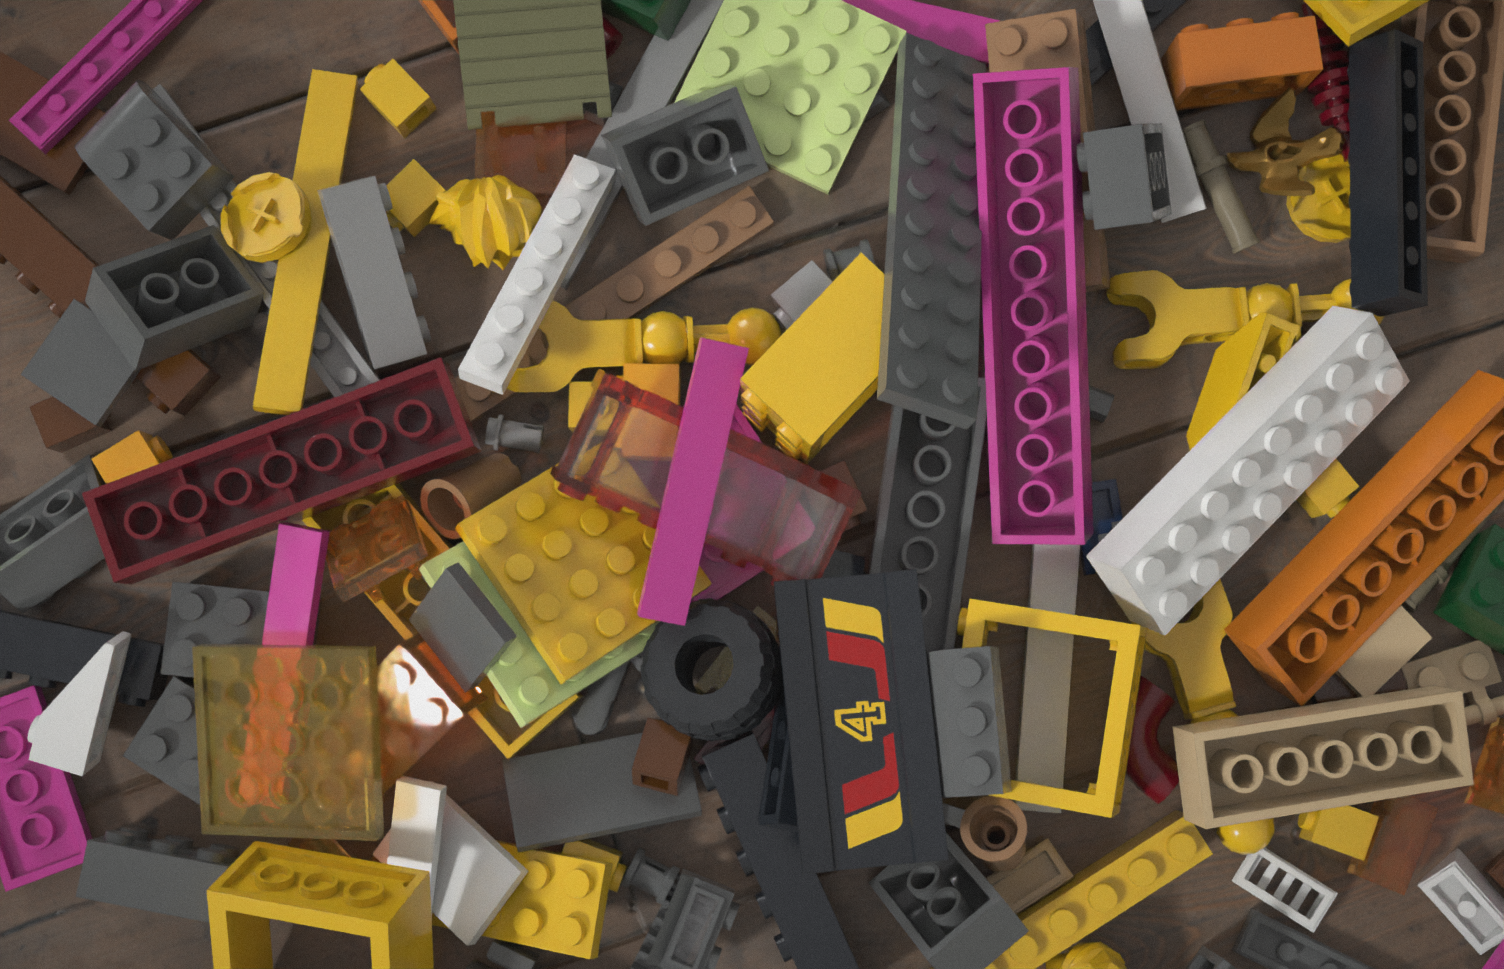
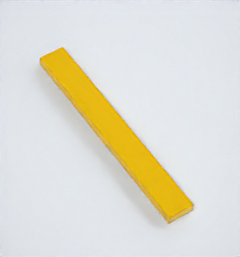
[253,69,358,415]

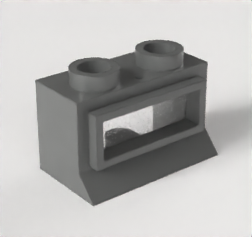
[646,868,740,969]

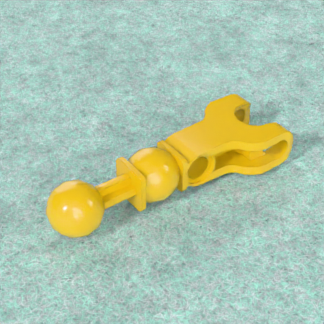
[1106,270,1385,369]
[507,300,782,392]
[1131,579,1275,855]

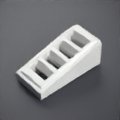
[1232,848,1338,933]

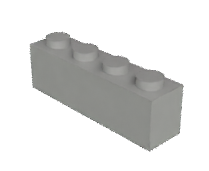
[317,176,431,369]

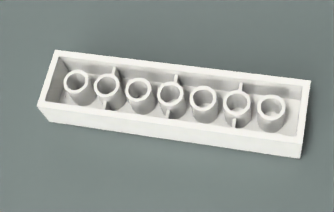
[1086,306,1410,636]

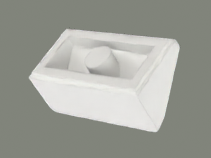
[1418,849,1504,955]

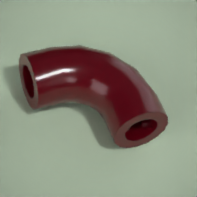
[1126,676,1179,804]

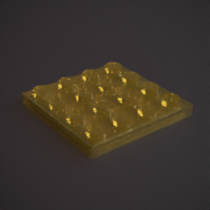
[192,644,384,841]

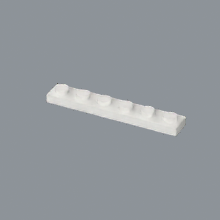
[458,155,616,395]

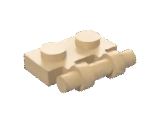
[1401,639,1504,726]

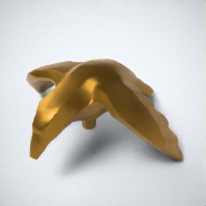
[1227,87,1345,196]

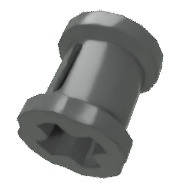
[823,239,875,282]
[621,847,680,905]

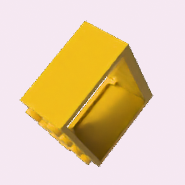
[740,253,884,465]
[957,599,1148,818]
[207,841,434,969]

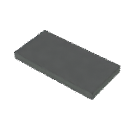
[502,733,702,853]

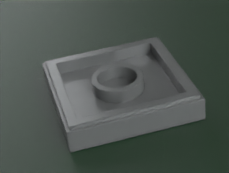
[21,299,141,427]
[409,562,517,693]

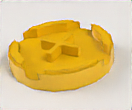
[1286,153,1351,243]
[220,172,311,263]

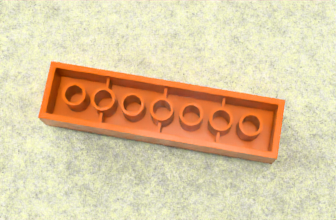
[1224,370,1504,706]

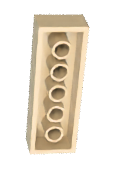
[1173,685,1474,829]

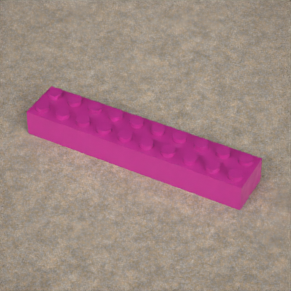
[973,67,1094,545]

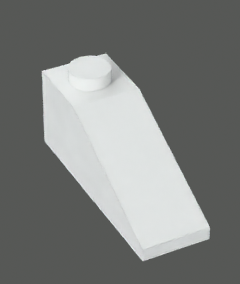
[28,631,131,776]

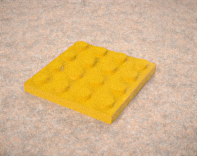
[455,433,712,685]

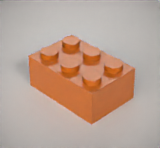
[1161,12,1323,111]

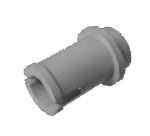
[485,414,544,454]

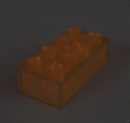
[295,633,488,829]

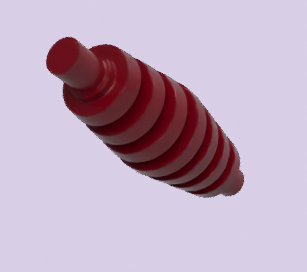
[1301,3,1350,162]

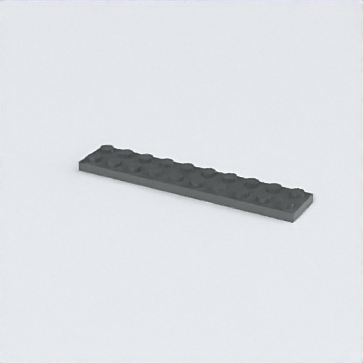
[877,33,986,430]

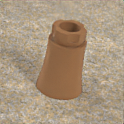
[420,453,521,539]
[960,796,1027,873]

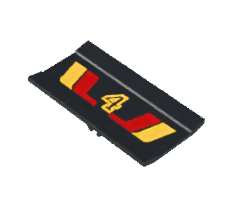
[773,569,949,874]

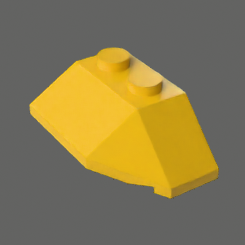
[1186,312,1301,450]

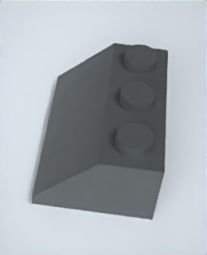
[0,454,106,614]
[926,646,1012,797]

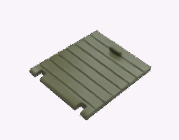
[453,0,612,130]

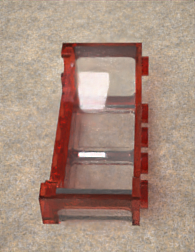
[550,369,862,586]

